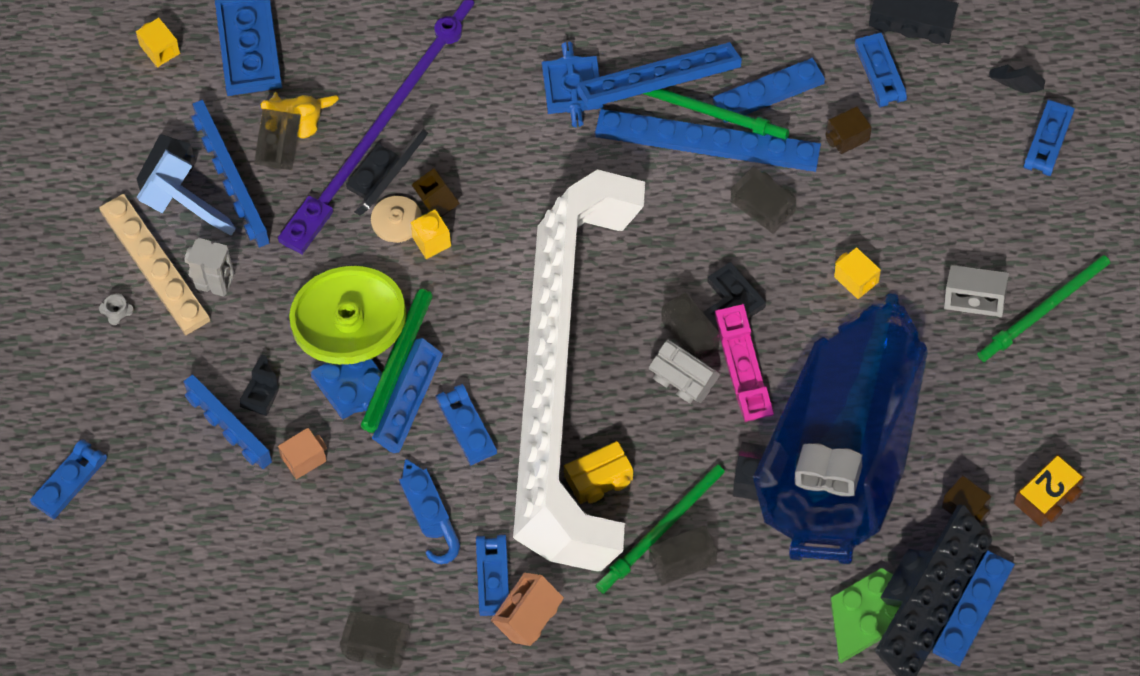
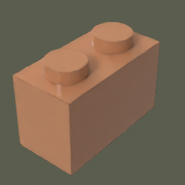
[491,573,564,646]

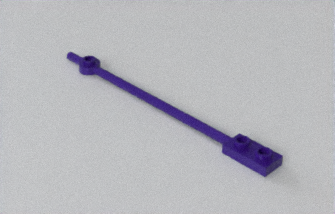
[278,0,475,255]

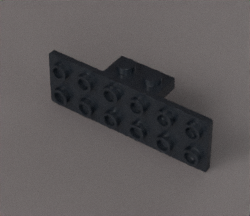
[875,504,992,676]

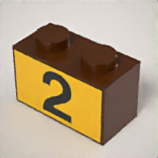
[1014,454,1085,527]

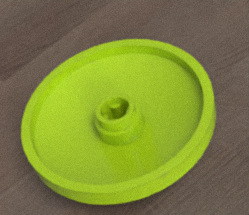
[289,266,406,365]

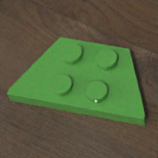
[830,568,899,663]

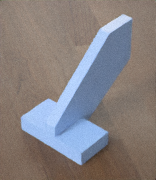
[137,150,236,235]

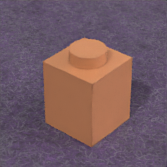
[278,428,327,480]

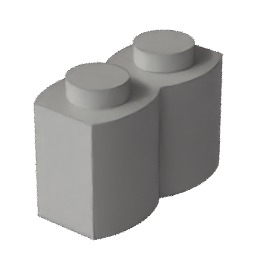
[795,443,862,496]

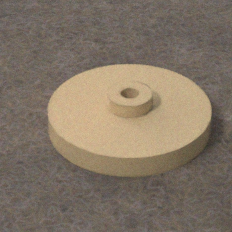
[371,196,422,242]

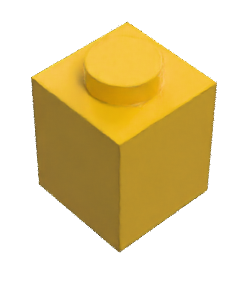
[136,18,180,67]
[410,209,451,259]
[834,247,881,299]

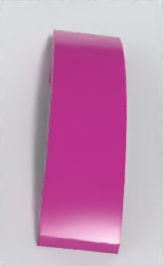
[715,304,774,422]

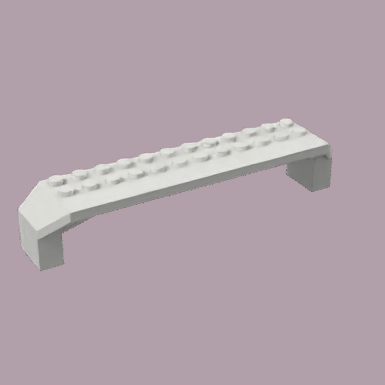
[513,169,645,571]

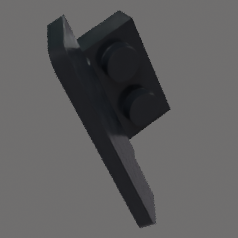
[346,128,428,216]

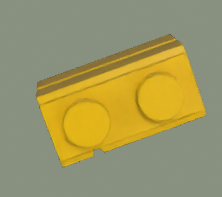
[564,441,633,504]

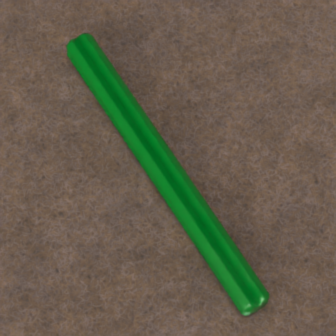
[361,288,433,433]

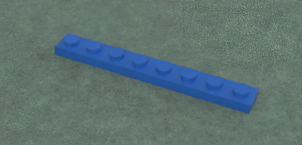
[595,109,821,172]

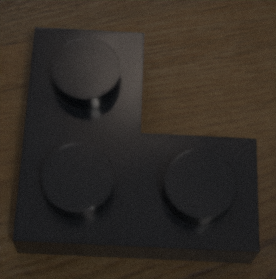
[702,262,766,338]

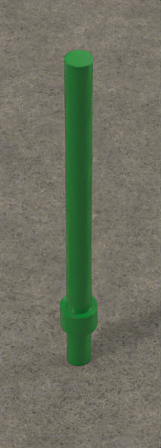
[643,89,789,140]
[977,255,1110,362]
[595,464,725,594]

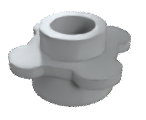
[99,293,134,325]

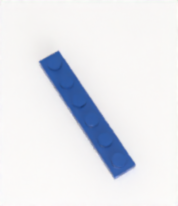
[577,42,741,108]
[191,100,269,248]

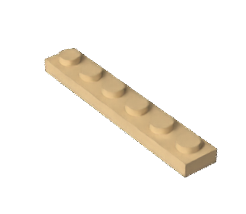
[99,194,210,336]

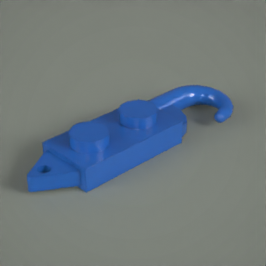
[399,459,460,564]

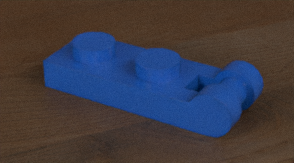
[855,33,907,108]
[1024,100,1075,177]
[435,384,497,466]
[30,439,107,520]
[476,534,509,616]

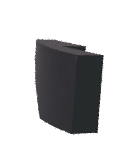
[989,64,1046,93]
[240,354,278,416]

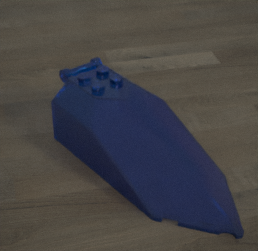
[753,293,928,565]

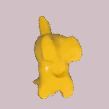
[260,92,339,138]

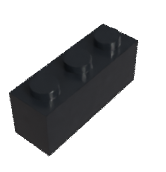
[869,0,959,44]

